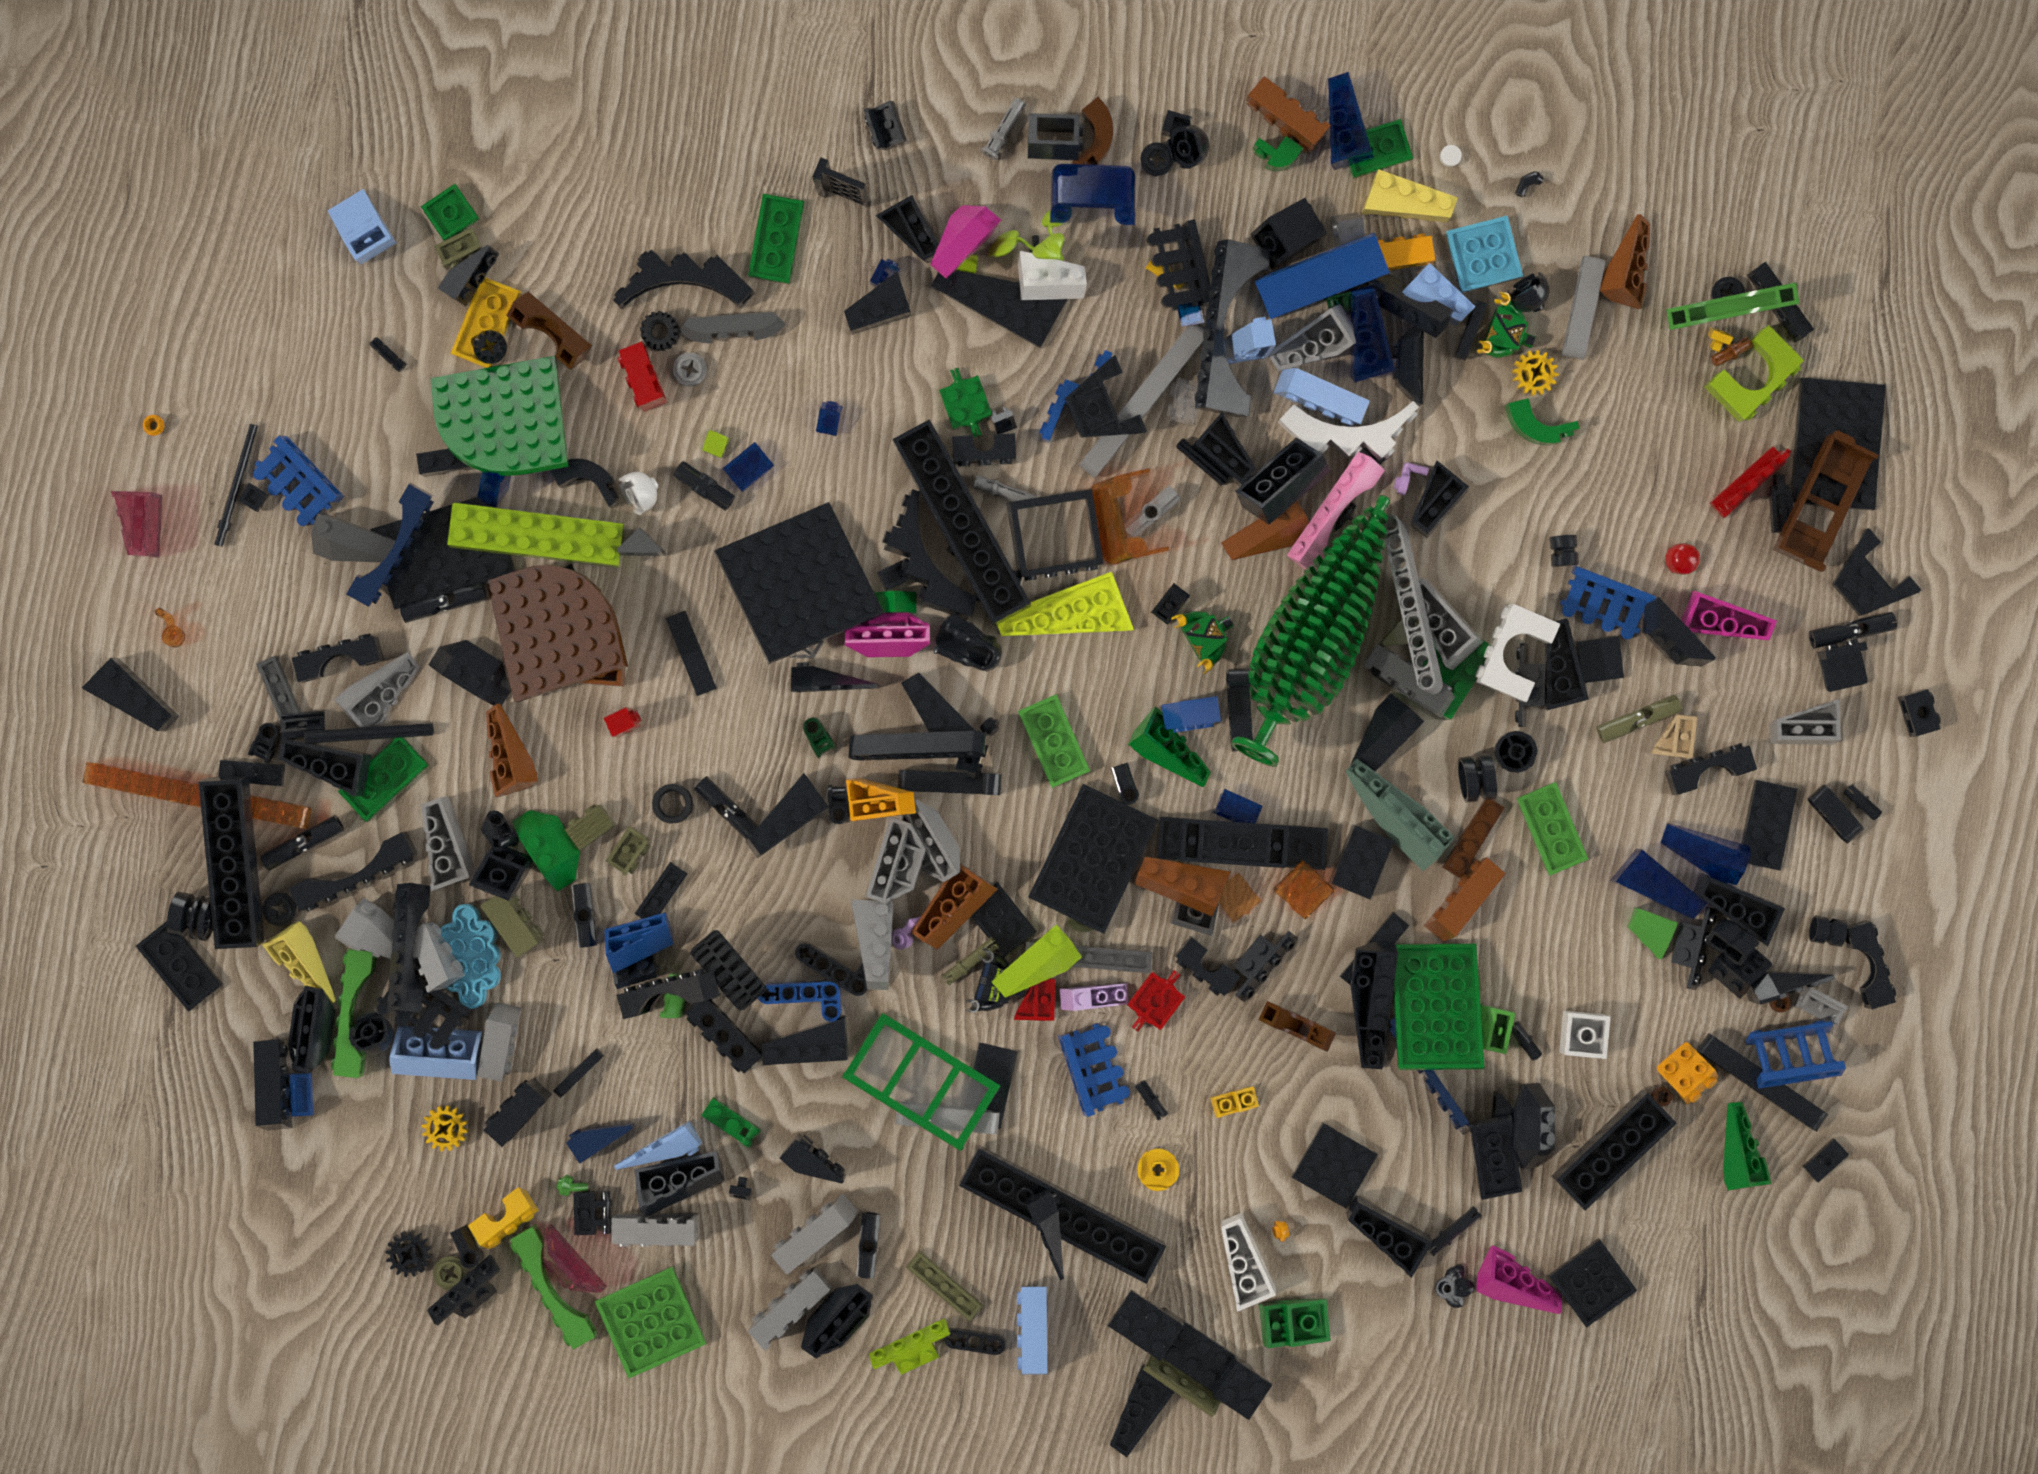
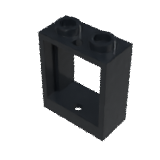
[1027,113,1083,161]

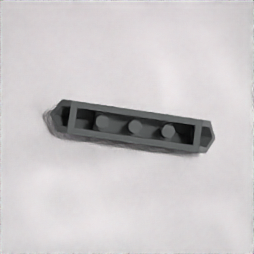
[679,312,786,343]

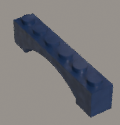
[346,483,434,607]

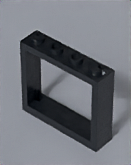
[1006,489,1104,581]

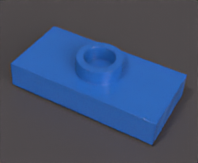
[289,1072,314,1117]

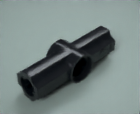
[673,461,736,511]
[572,883,597,948]
[856,1212,881,1279]

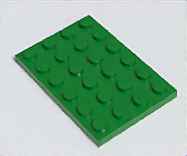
[1394,944,1485,1070]

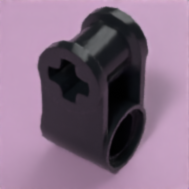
[248,722,282,764]
[828,784,849,825]
[481,810,519,852]

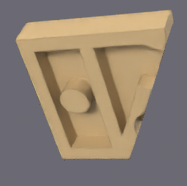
[1651,714,1697,759]

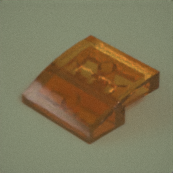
[1273,860,1335,919]

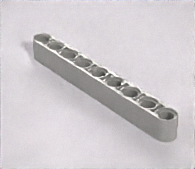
[1079,322,1205,478]
[1382,515,1443,695]

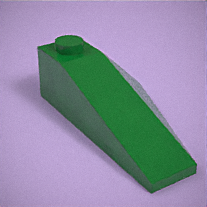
[1723,1102,1772,1191]

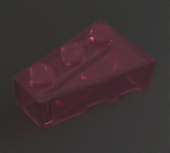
[111,491,162,558]

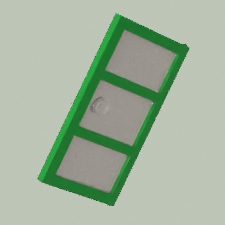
[842,1013,1000,1151]

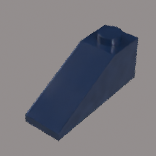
[566,1122,635,1164]

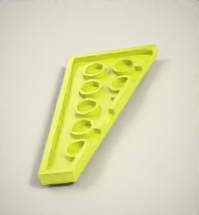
[997,571,1134,636]

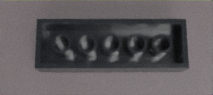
[1551,1090,1677,1211]

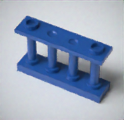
[1745,1020,1846,1089]

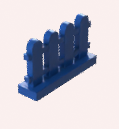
[253,436,345,526]
[1560,565,1656,639]
[1058,1023,1130,1117]

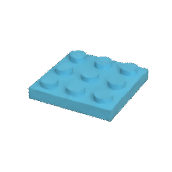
[1445,215,1523,293]

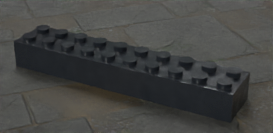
[892,419,1031,626]
[959,1145,1166,1284]

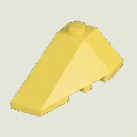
[262,921,336,1004]

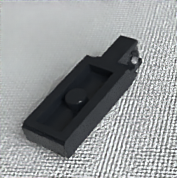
[1769,474,1793,533]

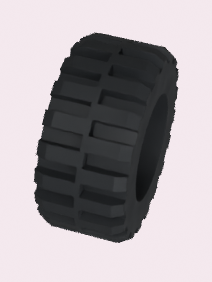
[690,930,767,1011]

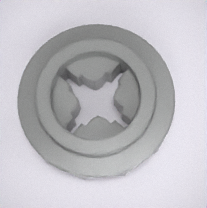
[673,353,707,386]

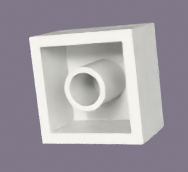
[1559,1010,1610,1059]

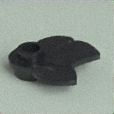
[1434,1265,1475,1308]

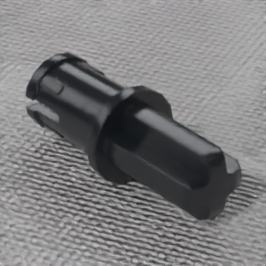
[1843,783,1882,820]
[1511,1021,1542,1061]
[1135,1080,1168,1120]

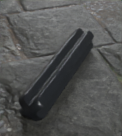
[1176,438,1228,486]

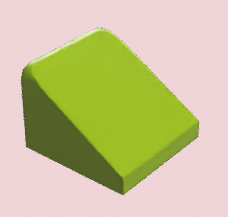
[956,255,978,274]
[702,430,730,459]

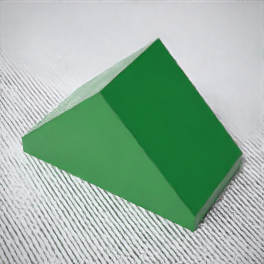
[874,591,916,613]

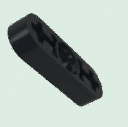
[1455,300,1487,361]
[553,1048,604,1098]
[944,1328,1005,1355]

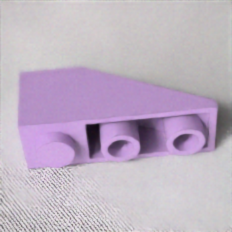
[1060,983,1128,1011]

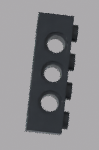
[686,999,762,1074]

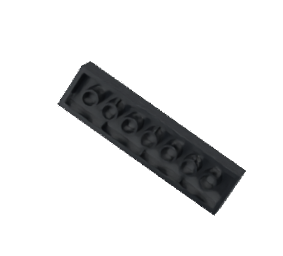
[198,776,264,949]

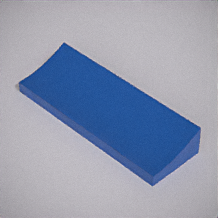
[1255,232,1390,319]

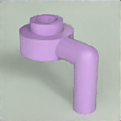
[1393,462,1429,496]
[892,916,921,949]

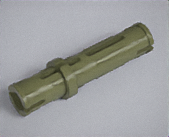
[942,937,999,985]

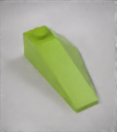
[992,924,1082,998]

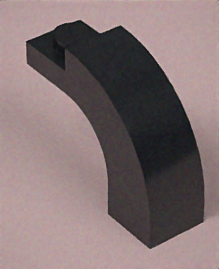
[550,458,619,509]

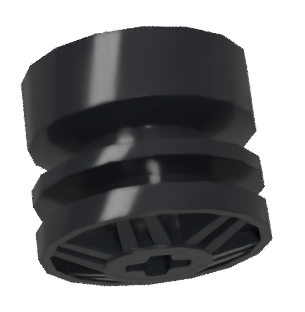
[166,892,213,941]

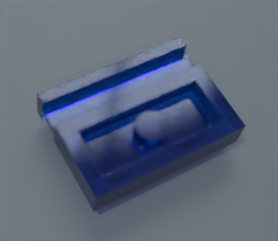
[723,442,775,493]

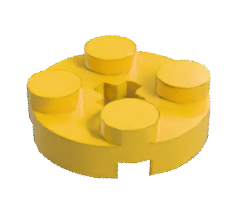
[1137,1148,1179,1191]

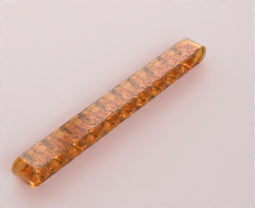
[82,762,312,829]

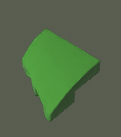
[1628,907,1678,959]
[660,973,686,1018]

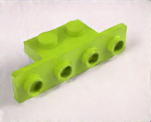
[869,1319,950,1375]

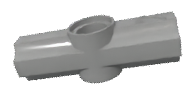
[1121,485,1181,540]

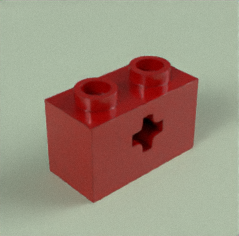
[603,707,642,738]

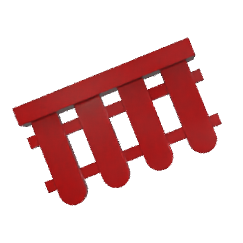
[1709,446,1791,518]

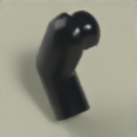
[1515,171,1544,197]

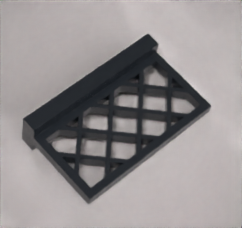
[812,157,870,207]

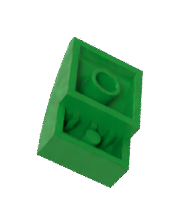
[1259,1298,1331,1349]

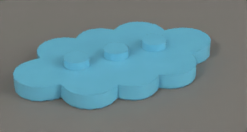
[441,903,501,1009]

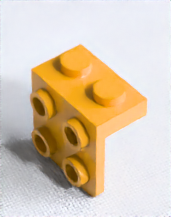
[1657,1042,1719,1105]

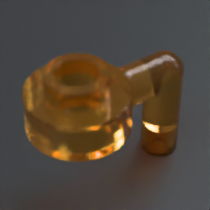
[155,608,185,648]

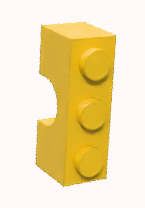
[468,1187,539,1249]

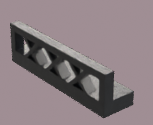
[1747,261,1814,342]

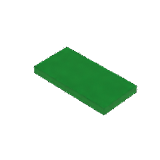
[748,193,805,285]
[338,738,429,822]

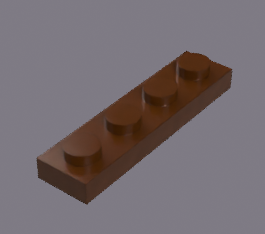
[1442,799,1505,879]

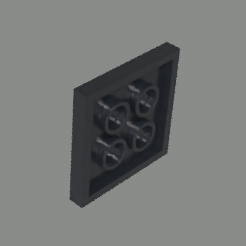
[1291,1122,1378,1209]
[1548,1238,1637,1328]

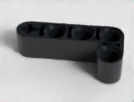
[1226,668,1253,752]
[795,942,868,996]

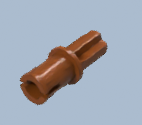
[1711,337,1753,366]

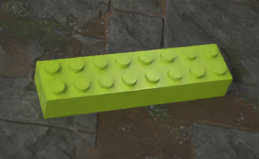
[447,503,624,568]

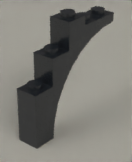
[613,249,755,309]
[882,489,977,620]

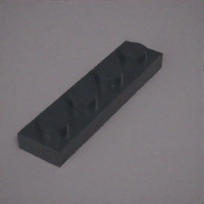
[1339,912,1410,986]

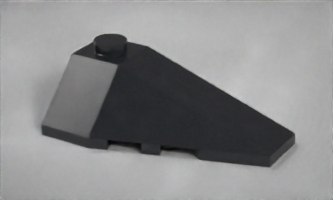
[791,662,878,693]
[1350,693,1424,771]
[1746,971,1835,1005]
[1026,1188,1064,1280]

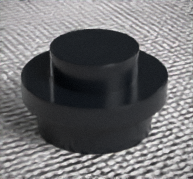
[980,717,999,736]

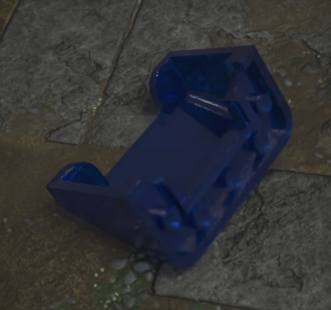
[1050,164,1136,225]

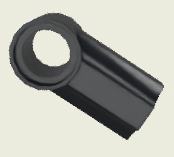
[1110,762,1139,805]
[450,1224,484,1268]

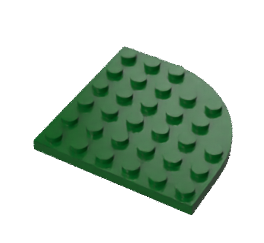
[430,355,569,476]

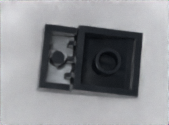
[469,845,533,901]

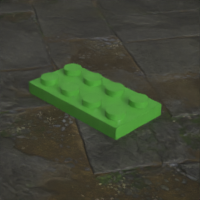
[1018,694,1090,788]
[1516,782,1588,876]

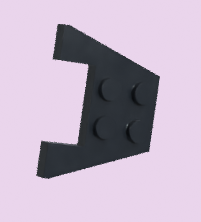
[1064,355,1147,438]
[1832,528,1922,616]

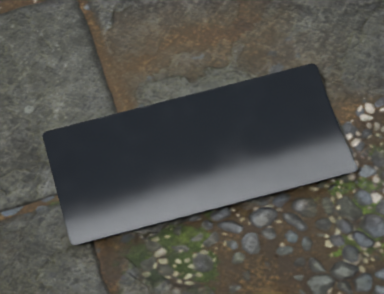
[964,1043,1018,1129]

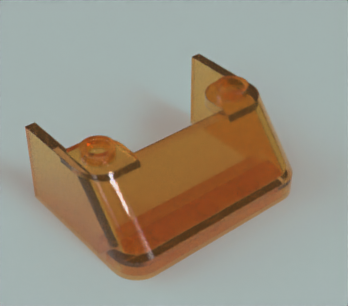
[1090,468,1169,565]

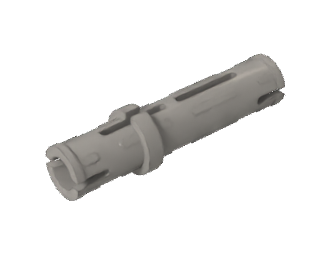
[973,475,1037,508]

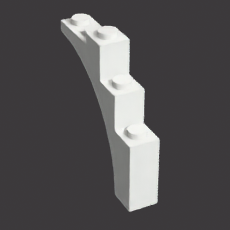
[1278,401,1419,460]

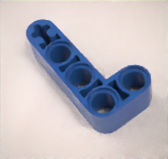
[758,980,842,1022]

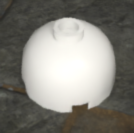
[619,472,658,515]

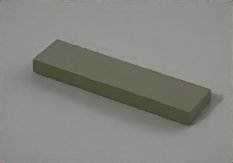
[906,1250,984,1322]
[1143,1355,1221,1417]

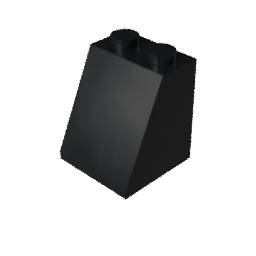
[1250,198,1327,269]

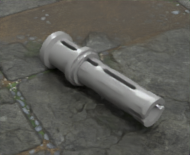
[981,98,1026,160]

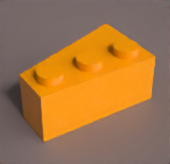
[846,778,916,821]

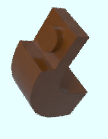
[1071,96,1113,173]
[1259,1001,1336,1052]

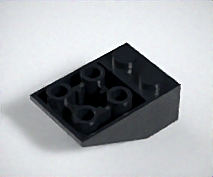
[779,1134,846,1184]

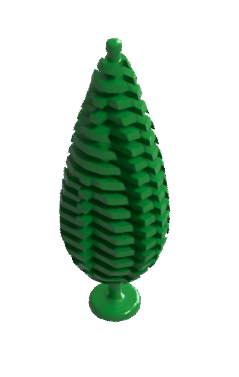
[1231,495,1390,767]

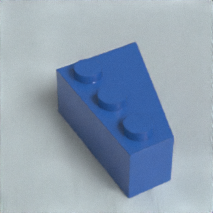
[605,912,674,973]

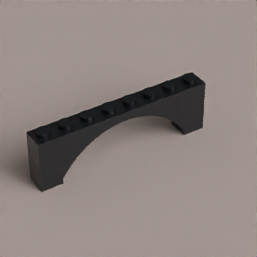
[1195,239,1271,417]

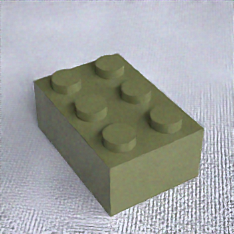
[480,894,545,958]

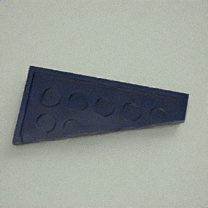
[1389,1018,1470,1135]

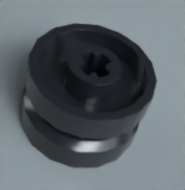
[1458,753,1497,803]

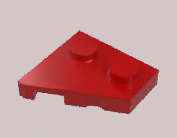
[1014,978,1055,1021]

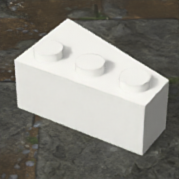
[1018,251,1087,300]

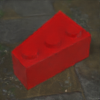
[617,341,668,412]

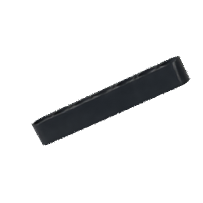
[848,731,986,761]
[1696,1033,1828,1132]

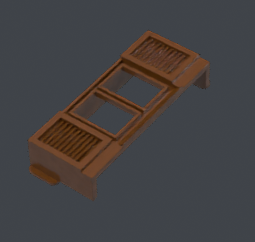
[1773,431,1879,572]

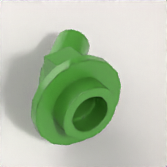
[557,1174,588,1196]

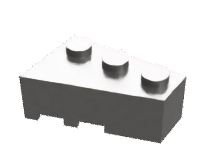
[1331,212,1365,248]

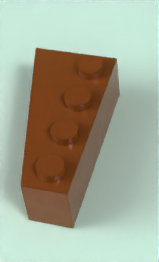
[1246,76,1331,154]
[1135,857,1231,916]
[911,864,997,949]

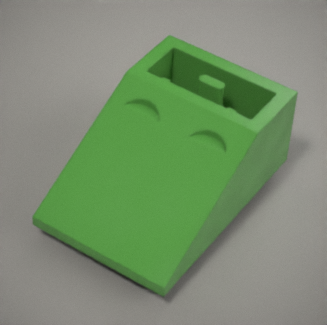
[1480,1004,1515,1054]

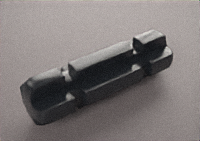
[370,337,406,372]

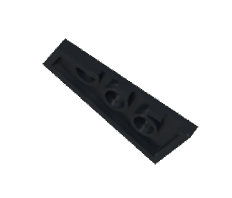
[1110,1363,1174,1458]

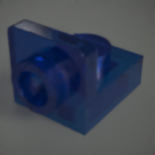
[870,259,900,287]
[816,401,843,436]

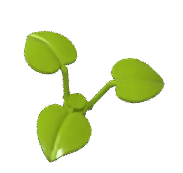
[988,203,1073,261]

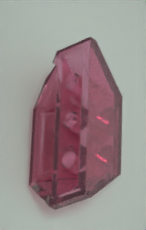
[543,1224,607,1293]

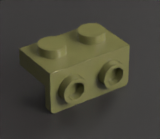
[434,227,483,270]
[606,826,651,876]

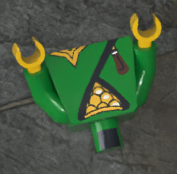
[1477,291,1536,358]
[1171,611,1234,674]

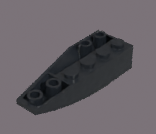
[1350,942,1398,1070]

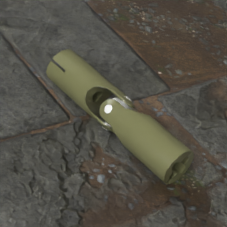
[1596,694,1682,743]

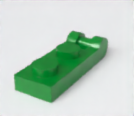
[701,1097,762,1148]

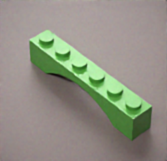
[1666,282,1800,330]
[331,948,377,1078]
[510,1223,598,1350]

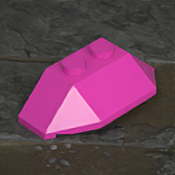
[845,613,930,658]

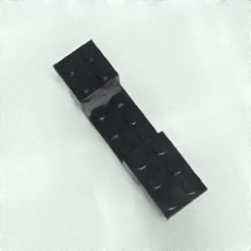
[1157,817,1328,870]
[1107,1289,1272,1420]

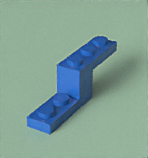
[1039,350,1113,443]

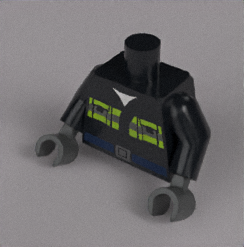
[965,948,1025,1013]

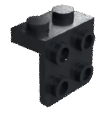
[1817,639,1868,692]
[1708,949,1772,999]

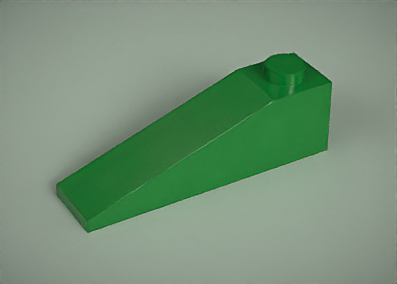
[1128,706,1211,787]

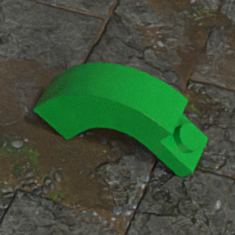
[1505,398,1580,446]

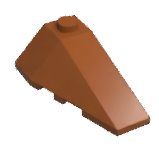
[486,704,538,797]

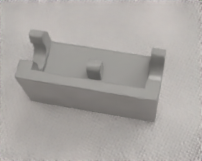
[1794,985,1848,1025]

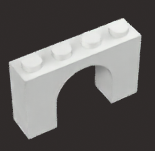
[1476,604,1560,702]

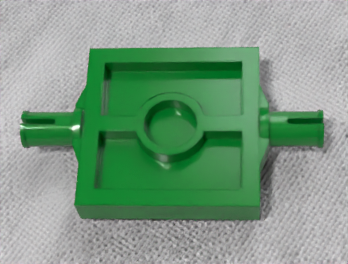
[939,368,993,438]

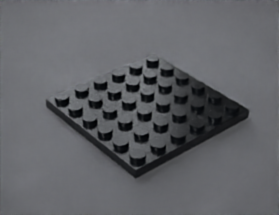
[714,502,884,665]

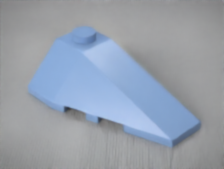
[614,1121,702,1170]

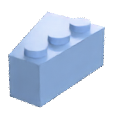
[1402,263,1475,326]

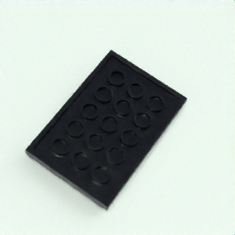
[1791,378,1886,511]
[370,493,516,610]
[1028,784,1159,934]

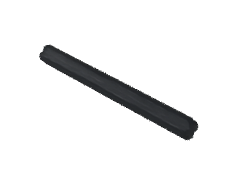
[304,723,434,744]

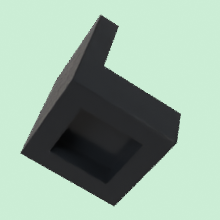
[1161,110,1192,137]

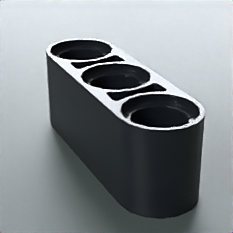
[1807,784,1864,844]

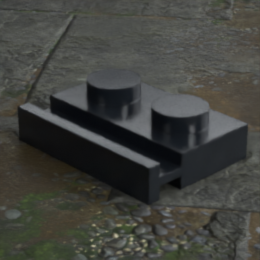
[281,710,325,739]

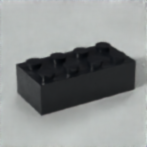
[1235,438,1330,525]

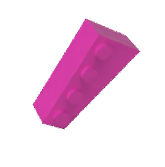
[1681,591,1777,640]

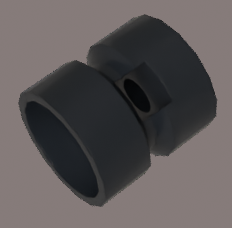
[1549,535,1579,567]
[1809,915,1847,947]

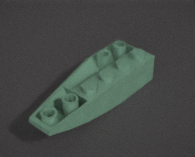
[1346,759,1455,871]

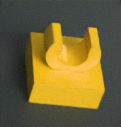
[1708,327,1733,352]

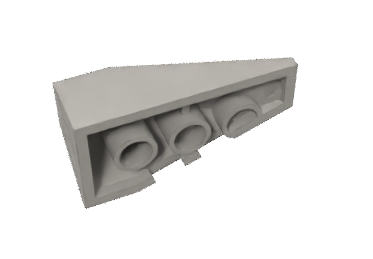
[334,652,420,728]

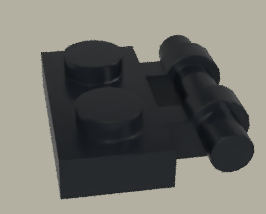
[573,1191,613,1235]

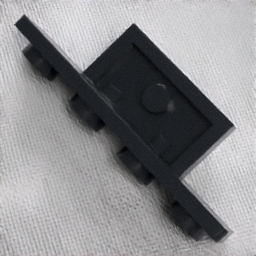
[1515,643,1546,727]
[1671,907,1717,990]
[1234,931,1298,1002]
[427,1255,500,1326]

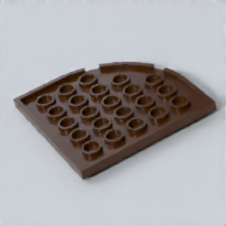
[487,565,628,702]

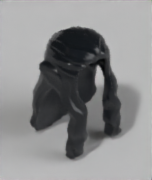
[933,614,1002,672]

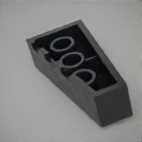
[634,1151,725,1218]

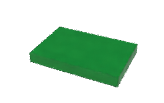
[1340,119,1413,179]

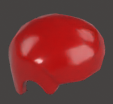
[1665,543,1700,575]

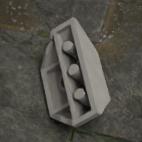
[901,800,960,882]
[866,816,926,904]

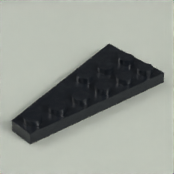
[931,270,1068,348]

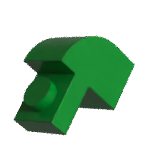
[1253,136,1303,172]

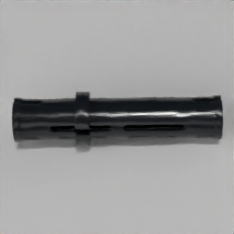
[1428,1206,1482,1257]

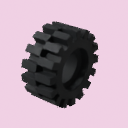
[640,311,680,351]

